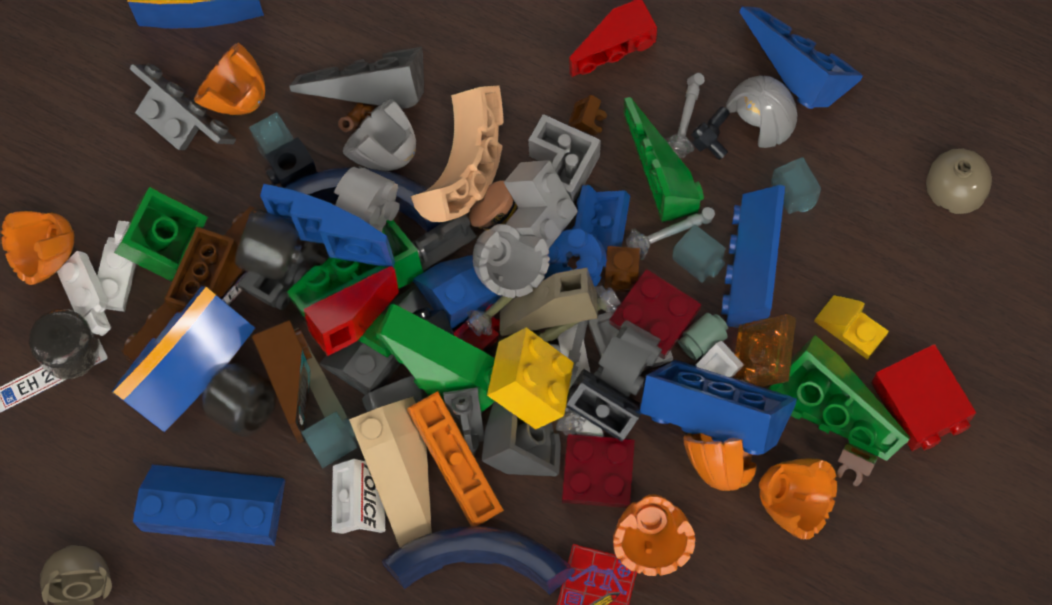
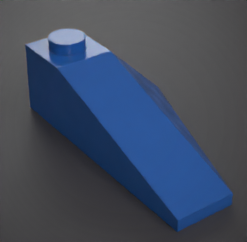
[739,6,863,109]
[413,255,502,330]

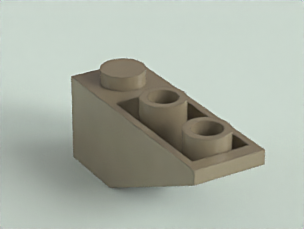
[500,268,598,336]

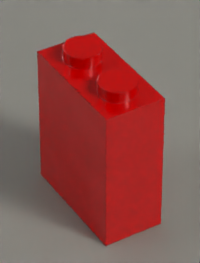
[871,344,976,451]

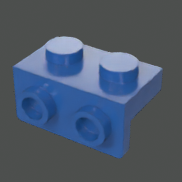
[572,185,630,255]

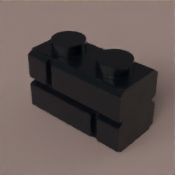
[566,369,641,441]

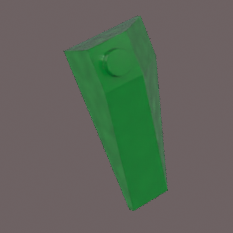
[623,97,704,223]
[287,219,423,317]
[377,304,495,413]
[767,335,910,461]

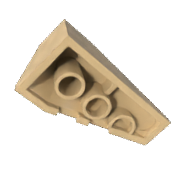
[349,397,432,547]

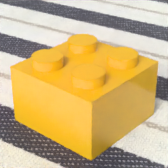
[487,327,574,430]

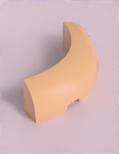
[411,86,503,222]

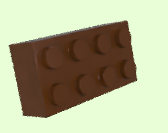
[164,227,238,311]

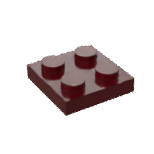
[609,269,701,360]
[562,434,635,508]

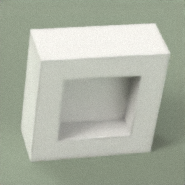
[696,341,744,378]

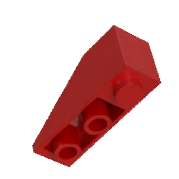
[569,0,657,77]
[304,266,399,356]

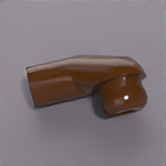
[339,103,375,132]

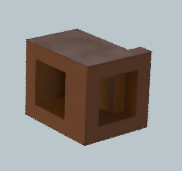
[604,246,640,292]

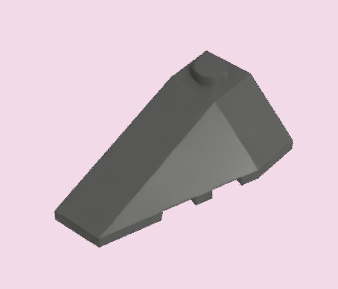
[289,47,424,109]
[320,285,434,395]
[482,401,561,476]

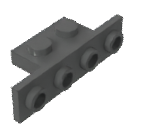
[129,63,236,150]

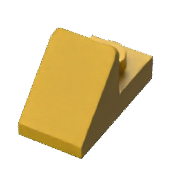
[814,295,889,360]

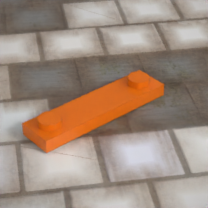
[406,391,504,527]

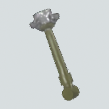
[535,285,621,343]
[467,296,516,336]

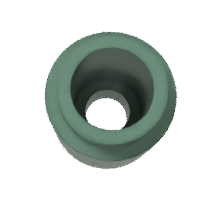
[678,313,728,361]

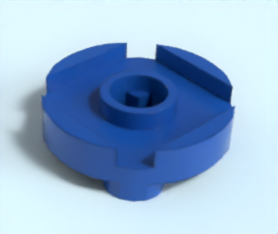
[544,228,607,287]

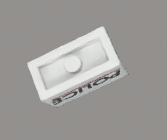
[332,459,385,534]

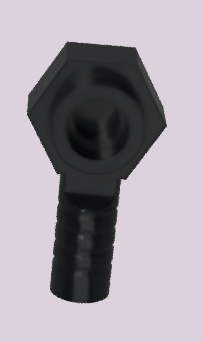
[691,106,730,160]

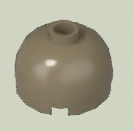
[926,148,992,214]
[40,545,112,605]

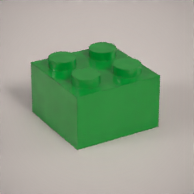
[114,187,208,282]

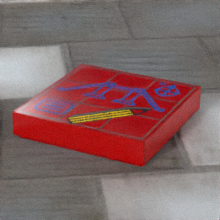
[557,544,637,605]

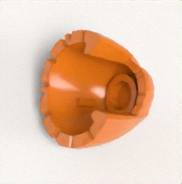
[194,43,266,115]
[1,211,74,285]
[683,433,757,491]
[759,459,837,540]
[613,494,696,576]

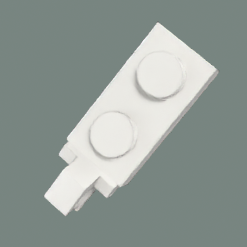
[97,221,136,312]
[57,251,111,336]

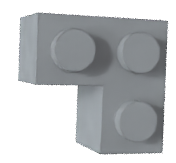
[528,114,601,203]
[504,160,578,249]

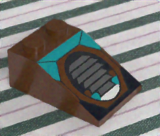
[252,320,312,444]

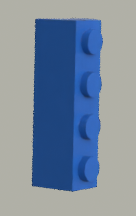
[721,185,785,331]
[640,360,797,455]
[133,464,285,546]

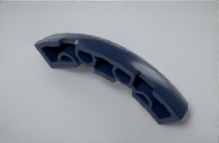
[282,167,442,232]
[382,526,575,595]

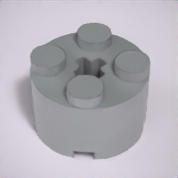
[334,166,400,232]

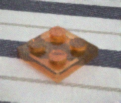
[732,314,796,387]

